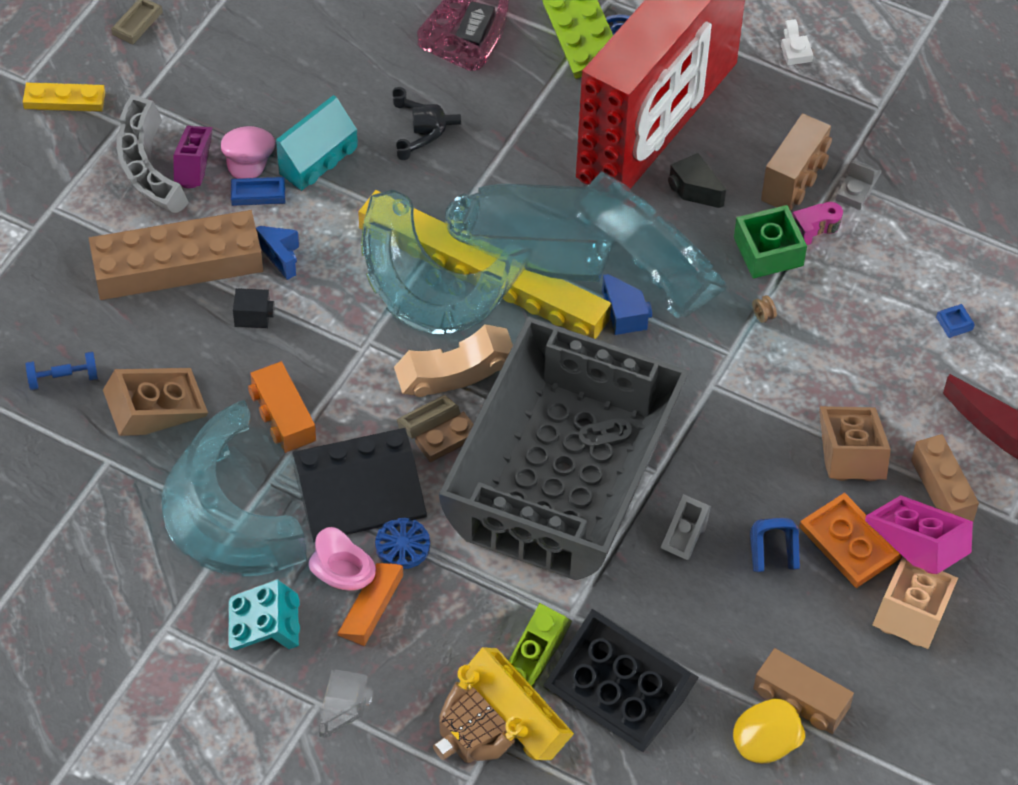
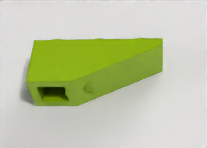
[509,603,572,686]

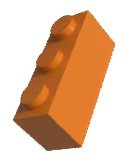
[248,361,316,453]

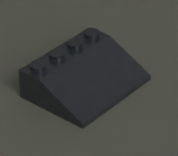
[292,428,427,542]
[543,609,699,752]

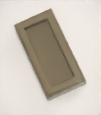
[111,0,163,45]
[397,395,461,439]

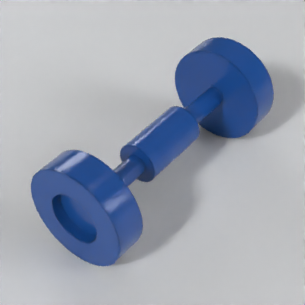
[25,352,98,390]

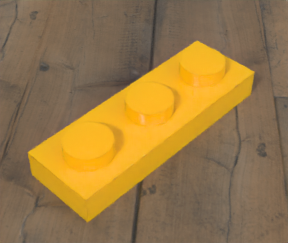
[23,82,105,112]

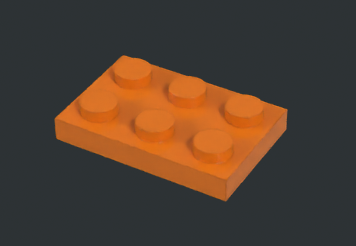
[799,492,902,588]

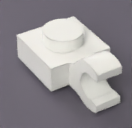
[781,19,813,65]

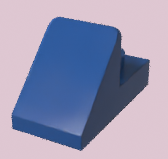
[256,226,299,280]

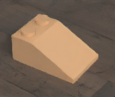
[872,557,958,649]

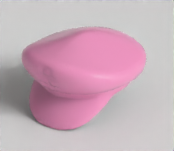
[221,126,275,179]
[309,527,376,591]

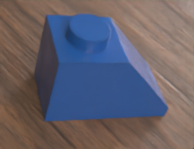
[602,274,652,335]

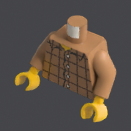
[433,665,528,763]

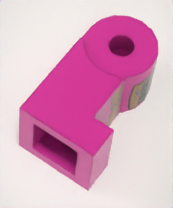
[792,202,843,245]

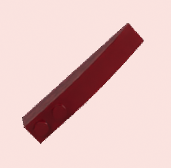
[943,374,1018,460]

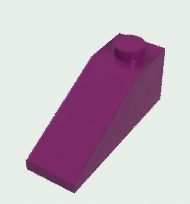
[173,126,213,188]

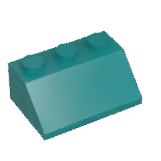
[276,95,358,191]

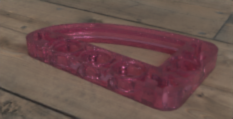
[417,0,509,71]

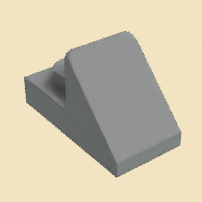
[836,161,882,210]
[660,494,711,560]

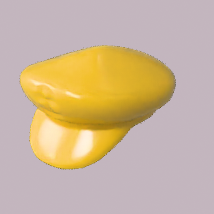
[733,699,805,764]

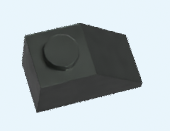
[668,153,726,208]

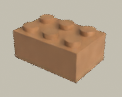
[761,113,832,211]

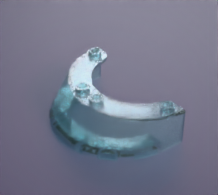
[572,171,727,319]
[361,189,533,335]
[162,400,307,576]

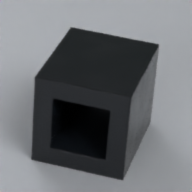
[233,288,275,329]

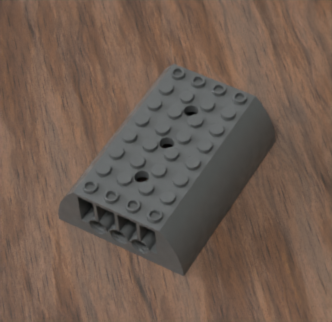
[439,316,689,580]

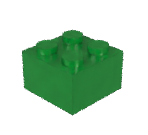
[734,205,807,279]

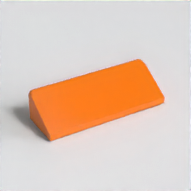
[337,563,403,646]

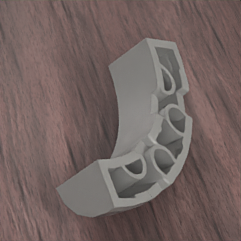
[116,94,189,213]

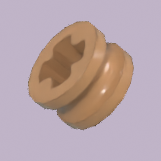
[752,295,777,323]

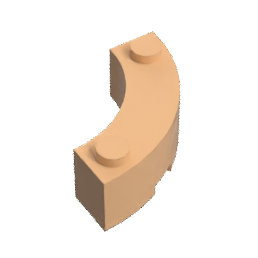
[394,324,513,397]

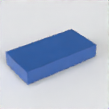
[231,177,285,206]

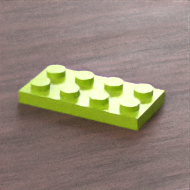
[542,0,613,79]

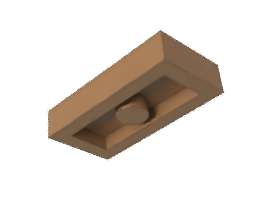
[415,411,474,463]

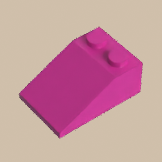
[865,495,973,574]

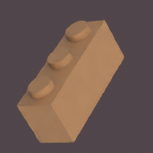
[911,434,979,522]
[753,648,854,734]

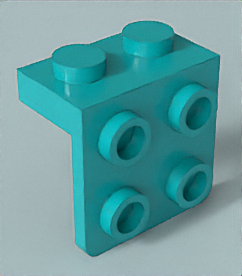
[229,579,300,650]

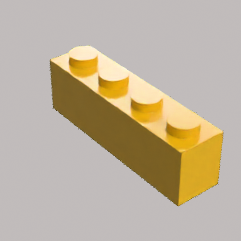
[466,647,574,760]

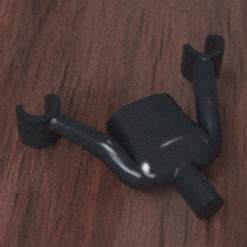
[392,87,461,160]

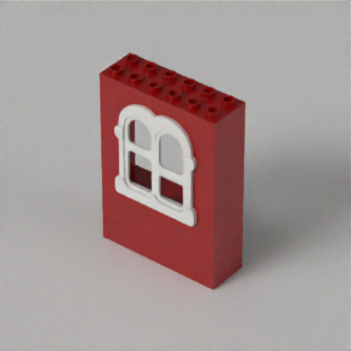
[576,0,745,201]

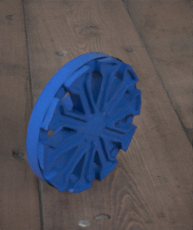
[375,518,430,569]

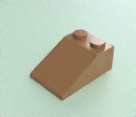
[103,368,208,436]
[819,406,891,481]

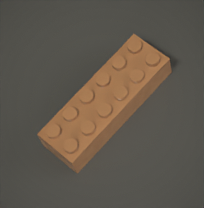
[88,210,263,300]

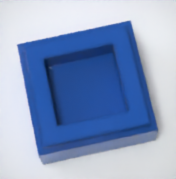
[936,304,975,338]

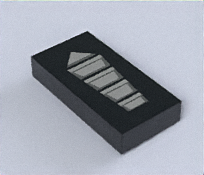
[455,1,495,49]

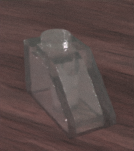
[318,669,373,738]

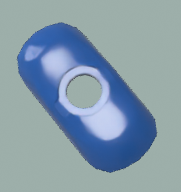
[750,518,800,572]

